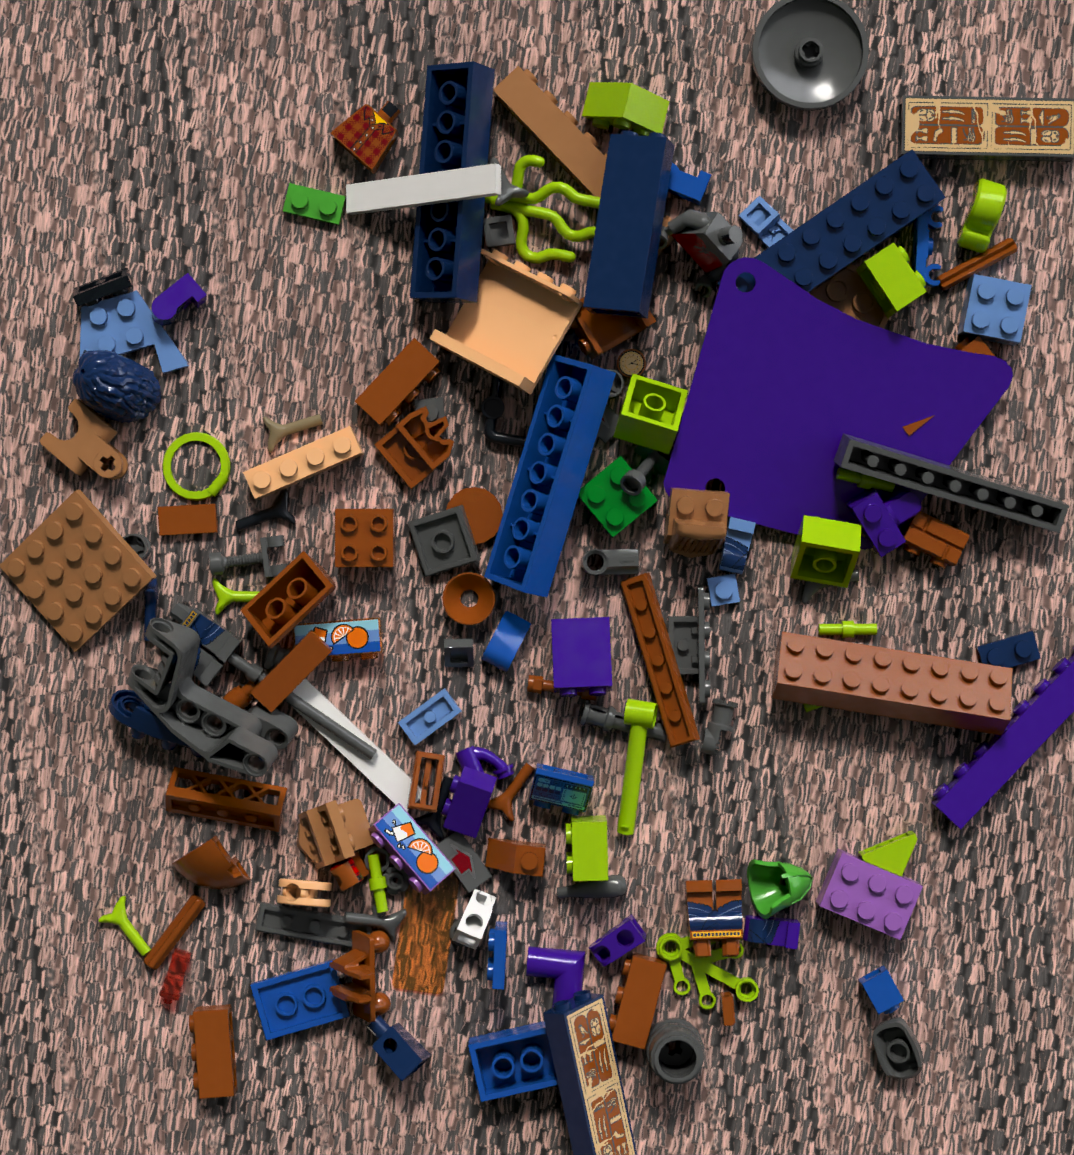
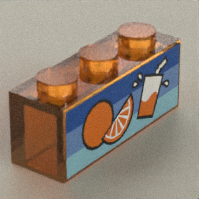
[293,617,384,662]

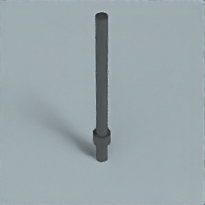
[227,652,377,760]

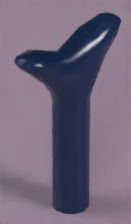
[144,579,158,641]

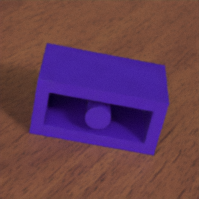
[441,766,497,838]

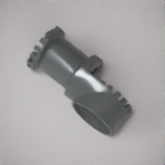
[700,698,738,756]

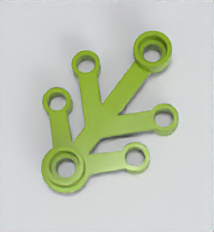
[656,933,759,1009]

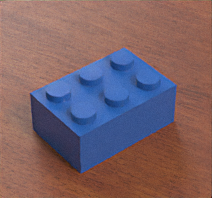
[468,1021,558,1102]

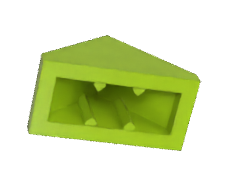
[858,831,918,877]

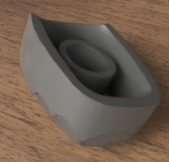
[873,1017,924,1079]

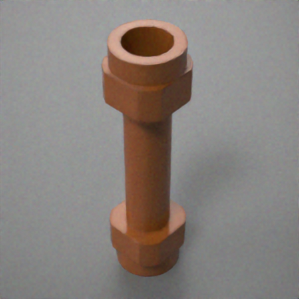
[527,675,596,701]

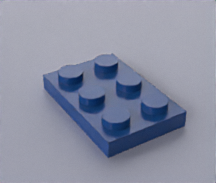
[250,959,351,1041]

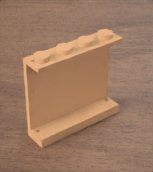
[429,248,583,395]

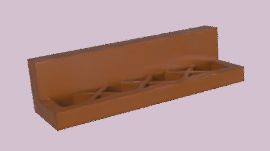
[165,767,287,832]

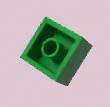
[578,456,658,538]

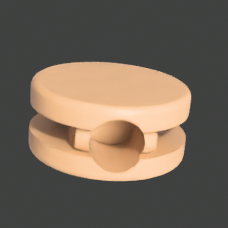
[277,878,332,907]

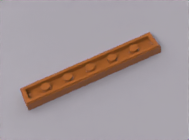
[620,573,700,748]

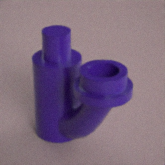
[455,746,514,780]

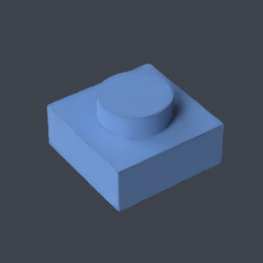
[706,573,740,607]

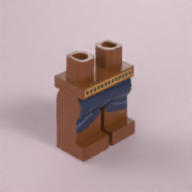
[685,879,743,958]

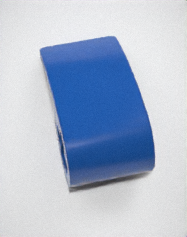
[481,611,531,672]

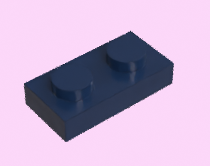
[976,631,1041,668]

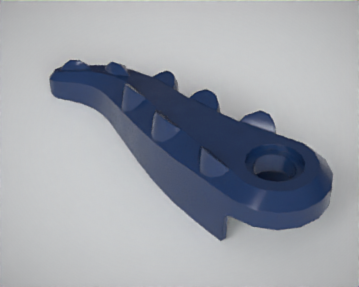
[108,689,262,760]

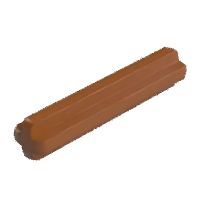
[937,238,1018,290]
[144,894,206,970]

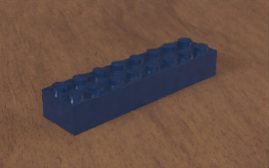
[410,61,495,303]
[716,149,946,293]

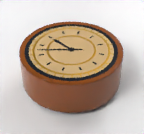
[617,349,646,379]

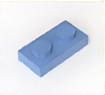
[398,688,462,745]

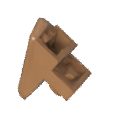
[663,487,730,558]
[297,799,374,869]

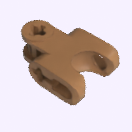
[40,398,128,480]

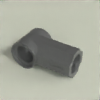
[580,549,639,576]

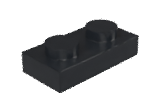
[73,267,132,306]

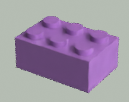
[816,849,923,940]

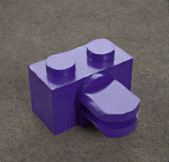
[845,488,921,557]

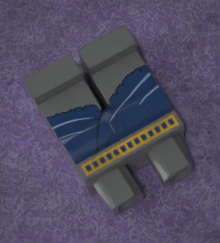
[163,602,243,686]

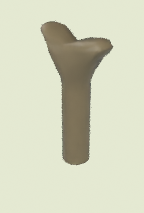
[263,414,323,453]

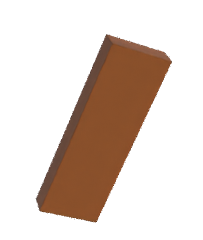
[250,630,332,713]

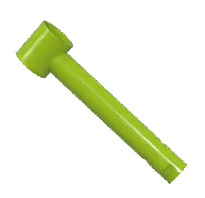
[617,698,658,835]

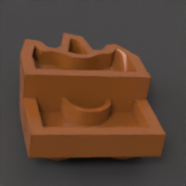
[374,406,454,489]

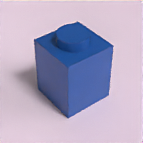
[858,965,904,1014]

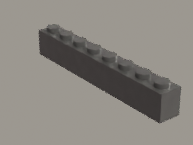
[834,433,1069,533]

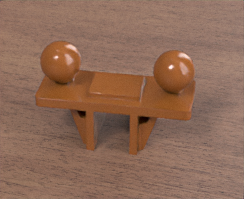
[329,930,391,1023]

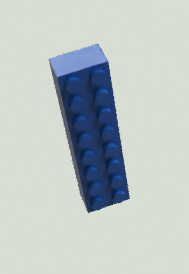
[484,354,616,597]

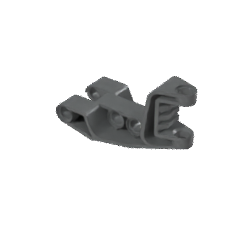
[127,618,298,777]

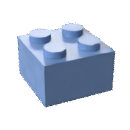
[957,274,1032,346]

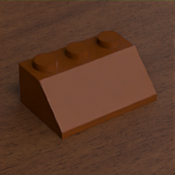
[240,551,336,649]

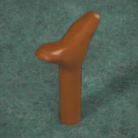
[487,762,535,821]

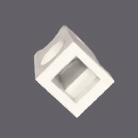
[452,888,496,950]

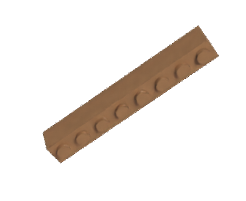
[493,66,675,257]

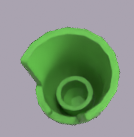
[747,859,813,919]

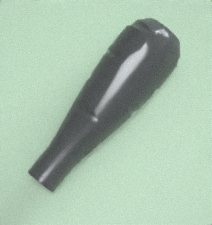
[557,875,627,899]

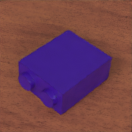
[551,617,612,697]

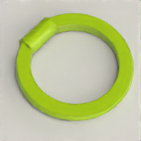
[162,432,231,501]

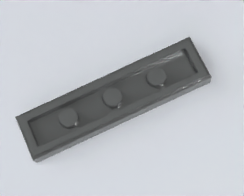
[255,902,373,948]

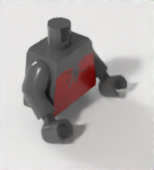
[659,209,743,298]

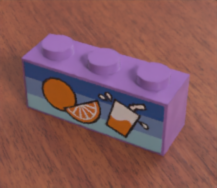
[368,803,456,895]

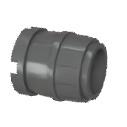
[646,1017,705,1084]

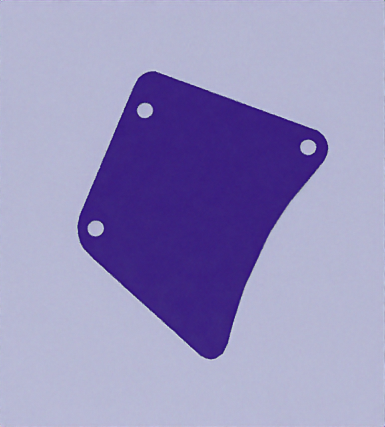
[663,257,1013,550]

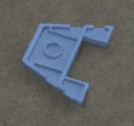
[80,290,189,374]

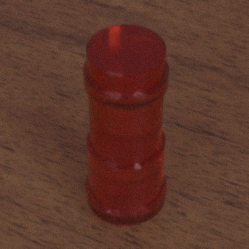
[159,948,192,1004]

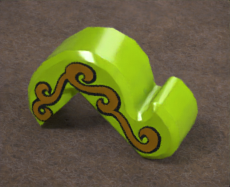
[957,178,1007,253]

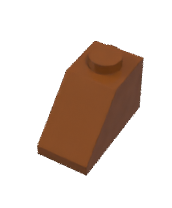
[485,838,546,877]

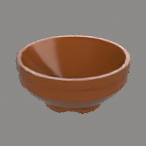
[442,572,495,625]

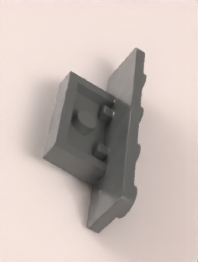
[668,587,710,704]

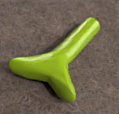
[212,578,260,615]
[98,896,151,956]

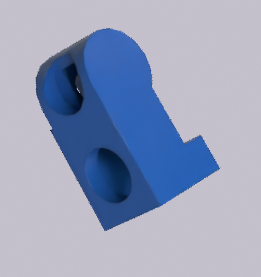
[668,163,711,205]

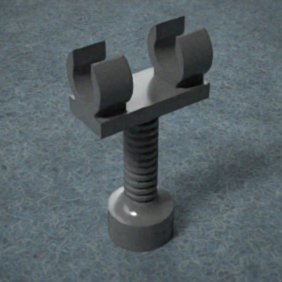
[620,445,673,496]
[209,535,288,577]

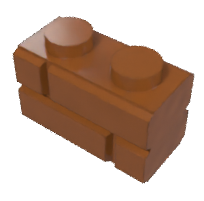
[902,511,970,569]

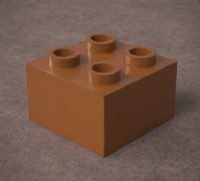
[335,509,396,567]

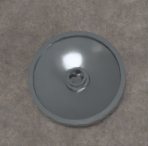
[751,0,869,111]

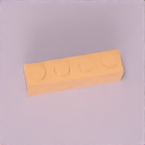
[243,426,364,500]

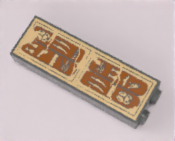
[897,95,1074,162]

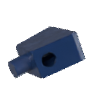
[367,1015,432,1081]

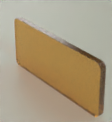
[392,873,459,994]

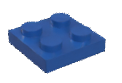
[487,921,508,990]

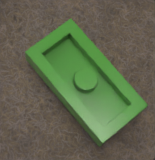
[283,183,346,226]

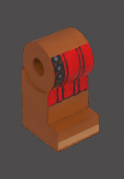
[330,850,370,891]

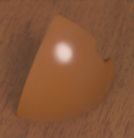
[172,835,251,889]

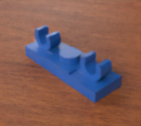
[912,206,943,288]

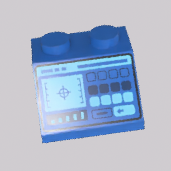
[529,763,594,815]

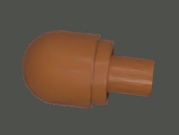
[223,681,257,709]

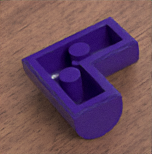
[526,946,586,1008]

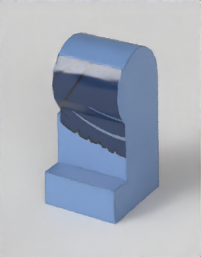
[719,517,756,575]

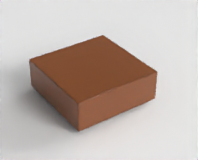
[720,991,735,1026]

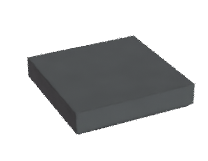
[407,505,481,577]

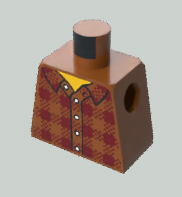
[330,101,401,174]

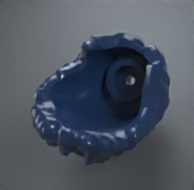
[72,350,161,423]

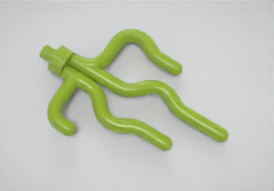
[485,155,600,264]

